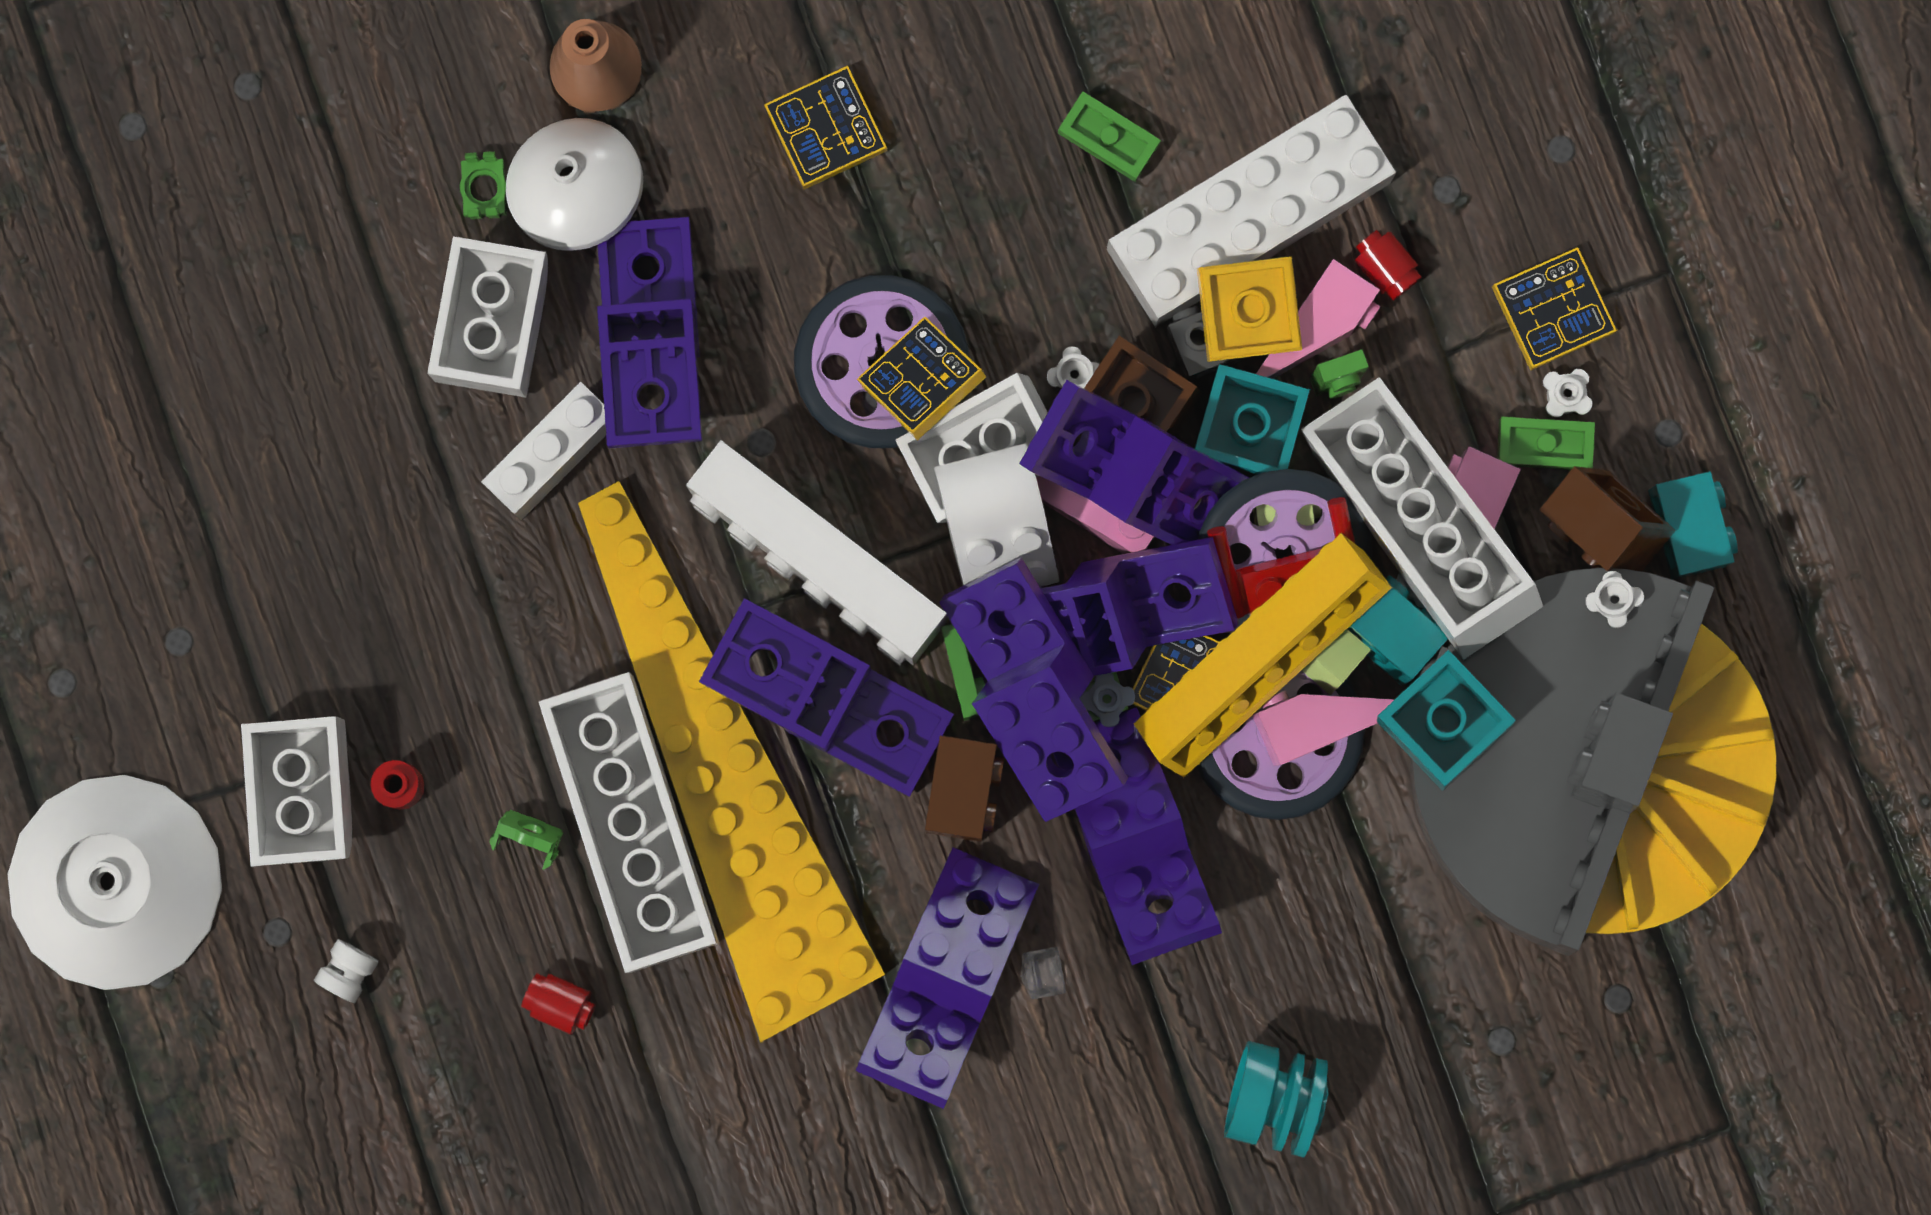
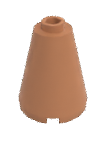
[550,19,642,113]

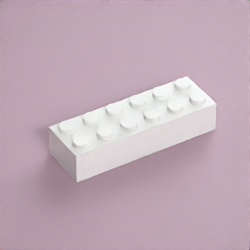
[1107,95,1396,328]
[1301,377,1544,660]
[686,441,947,666]
[539,672,720,973]

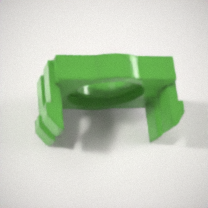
[460,151,506,219]
[489,810,563,869]

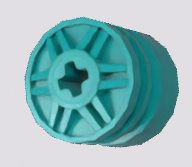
[1224,1041,1328,1158]

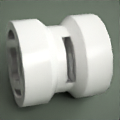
[314,939,379,1003]

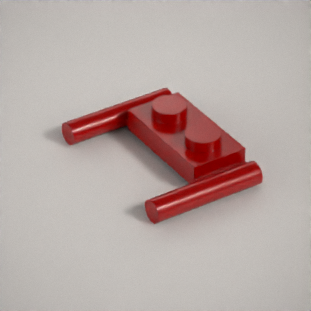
[1207,497,1356,619]

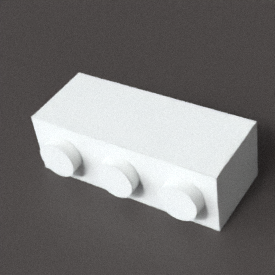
[481,382,606,520]

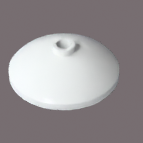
[506,118,643,251]

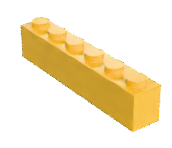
[1134,533,1392,778]

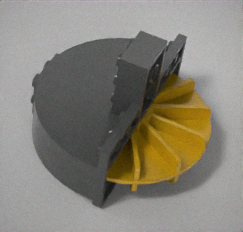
[1410,568,1776,956]

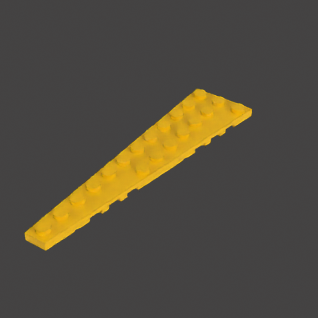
[578,481,886,1043]

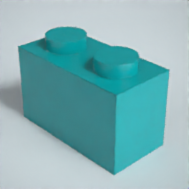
[1648,471,1738,580]

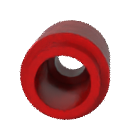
[1354,230,1422,301]
[371,760,424,810]
[521,973,596,1035]

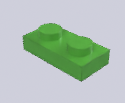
[1058,92,1161,182]
[1310,349,1369,399]
[1497,417,1595,470]
[941,624,985,721]

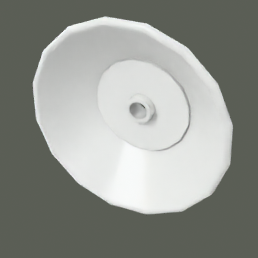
[8,775,222,990]

